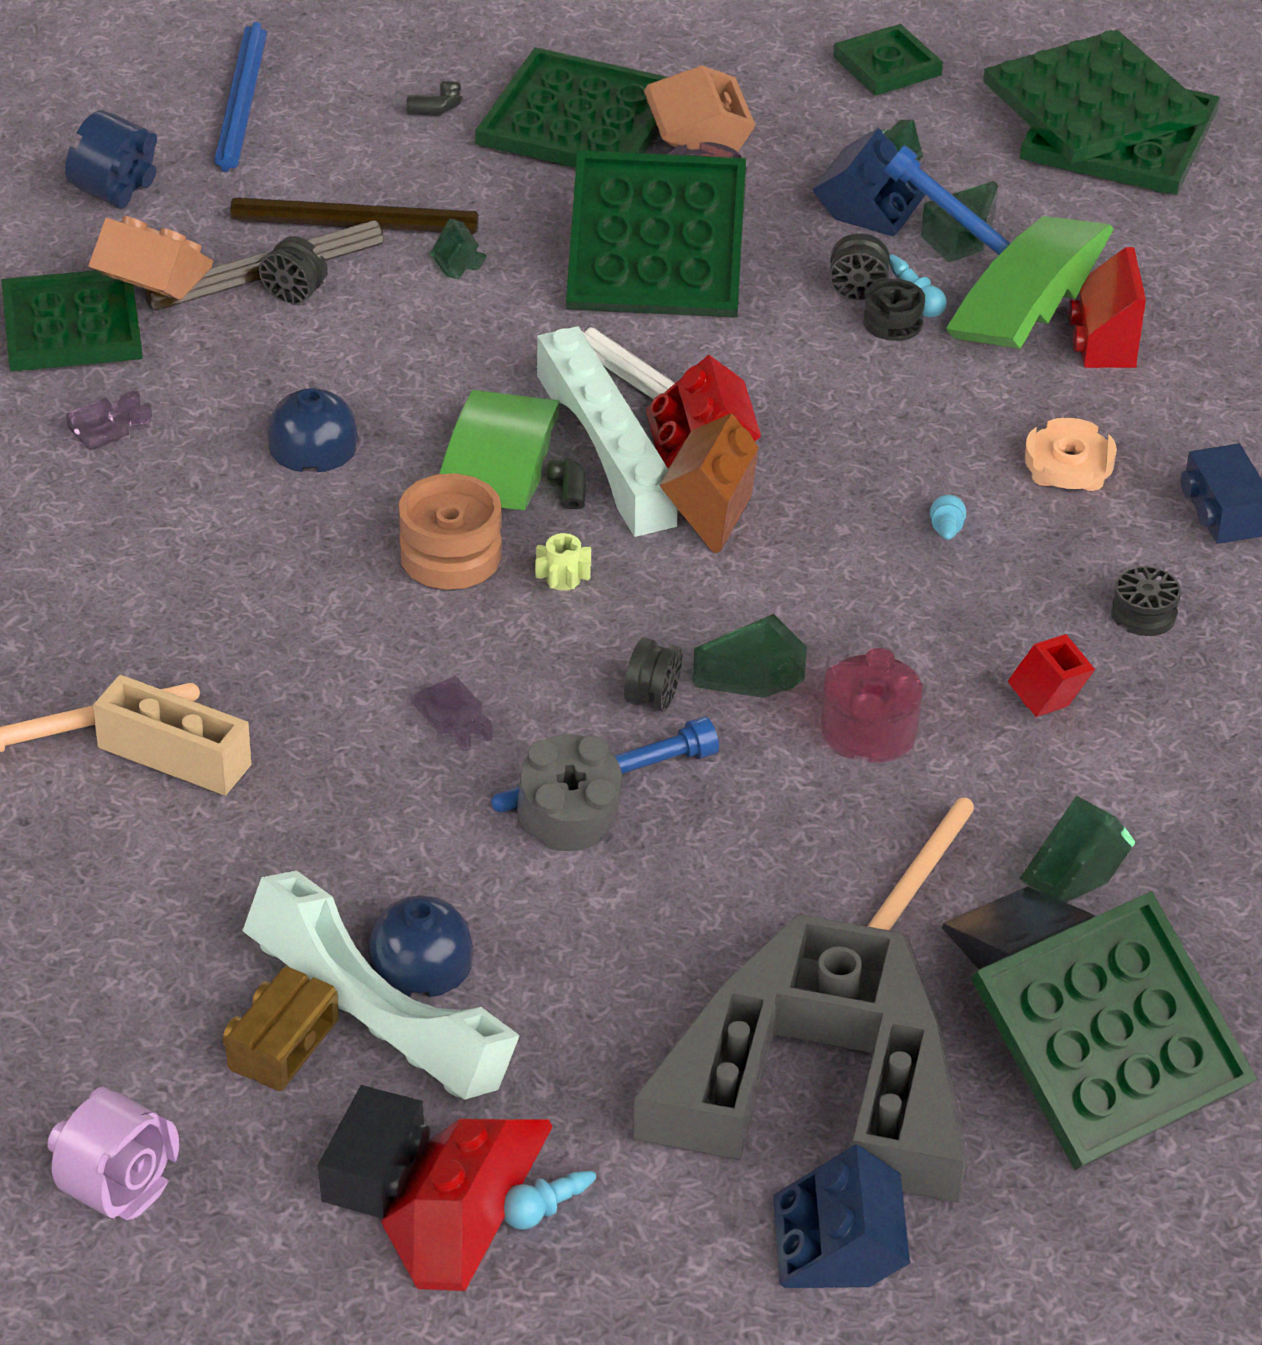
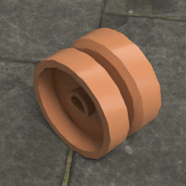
[398,473,502,590]

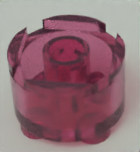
[821,648,923,763]

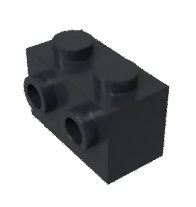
[318,1085,430,1219]

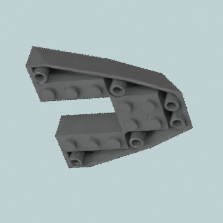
[633,914,968,1203]

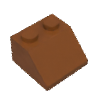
[659,413,759,553]

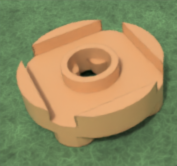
[1025,418,1117,491]

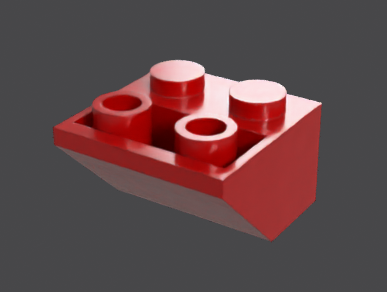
[645,354,761,468]

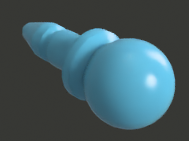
[889,254,947,317]
[930,495,966,540]
[504,1171,596,1230]

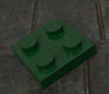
[833,23,943,96]

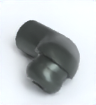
[407,81,463,116]
[548,457,587,509]

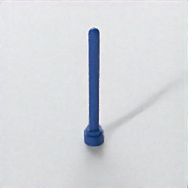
[883,145,1010,255]
[491,716,719,813]

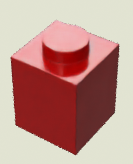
[1007,634,1096,717]

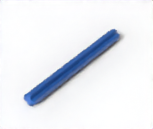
[214,22,267,172]

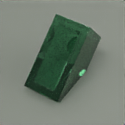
[693,614,807,698]
[1019,795,1136,903]

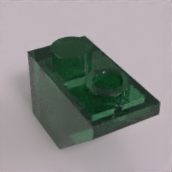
[921,181,998,262]

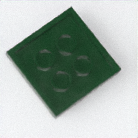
[1,270,143,372]

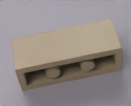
[93,675,251,796]

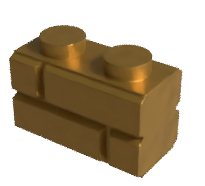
[223,966,339,1092]

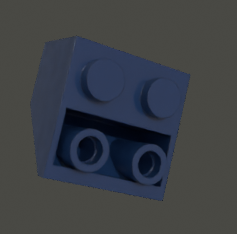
[812,127,925,237]
[773,1144,910,1288]

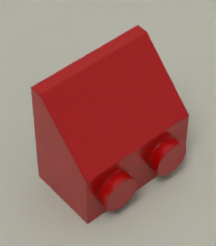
[1068,247,1146,368]

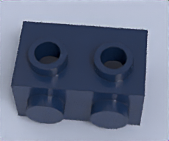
[1181,443,1262,544]

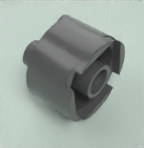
[517,734,622,851]

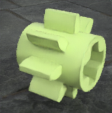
[535,533,591,590]

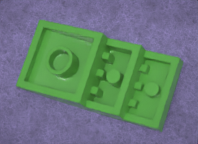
[946,216,1114,349]
[440,390,560,511]

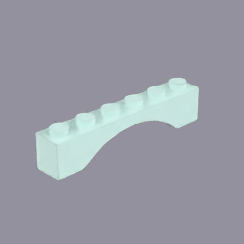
[537,326,678,537]
[243,870,520,1100]

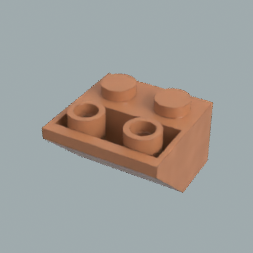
[644,65,756,157]
[88,216,214,300]

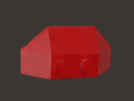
[381,1118,553,1291]

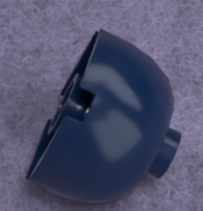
[268,388,358,472]
[368,895,473,997]

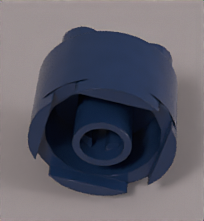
[65,110,157,209]

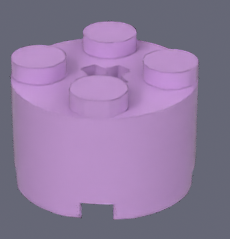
[48,1087,179,1220]

